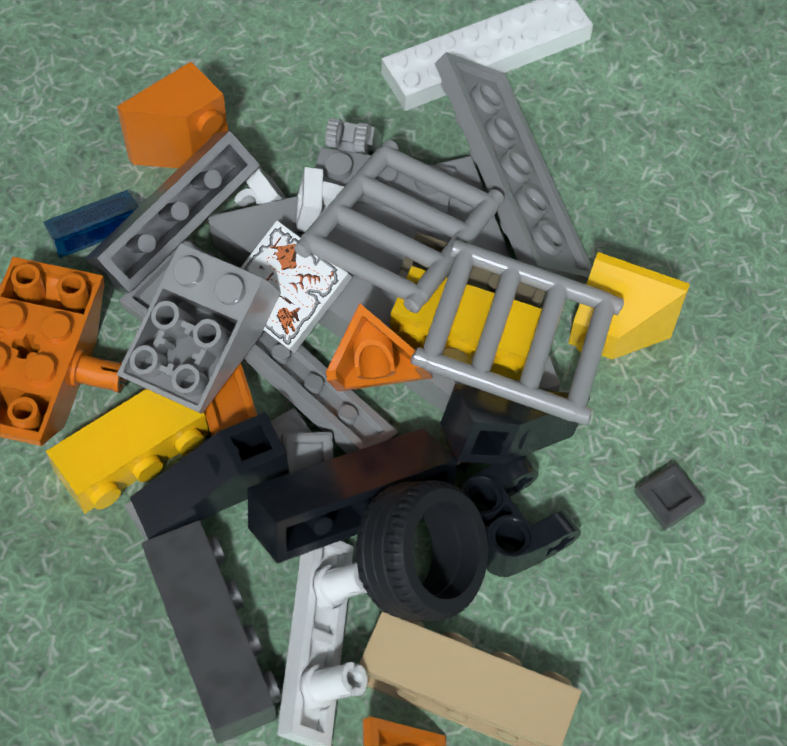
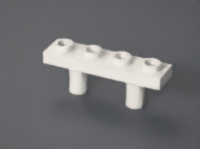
[277,541,367,746]

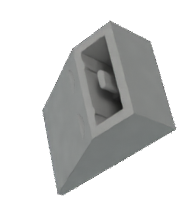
[116,243,281,414]

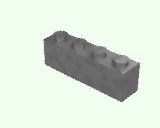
[85,131,260,293]
[141,520,282,744]

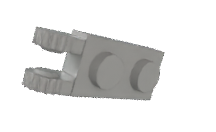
[325,118,383,155]

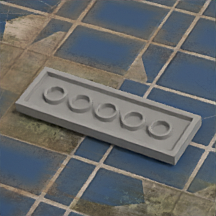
[434,52,592,284]

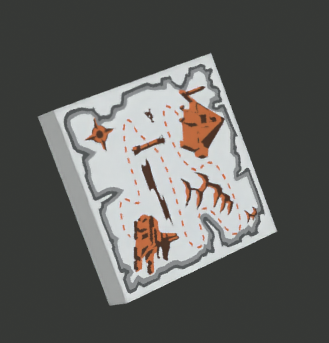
[241,221,352,353]

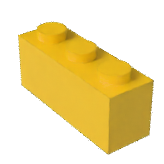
[390,266,542,381]
[46,389,209,514]

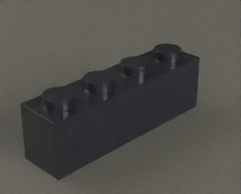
[247,428,457,564]

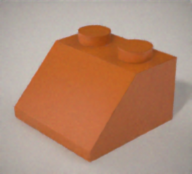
[117,61,228,169]

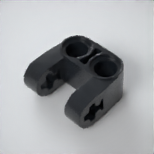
[461,455,581,577]

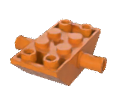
[0,257,126,446]

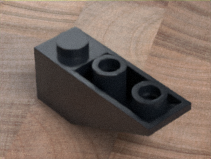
[440,384,590,464]
[130,412,289,540]

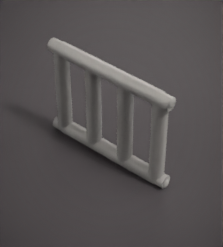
[294,140,504,313]
[411,240,624,426]

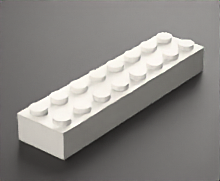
[381,0,593,111]

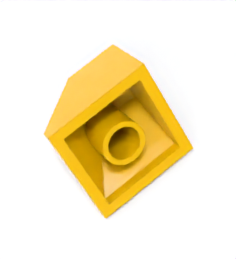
[568,252,690,359]

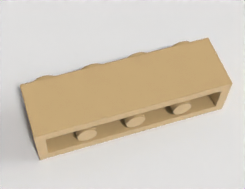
[359,611,582,746]

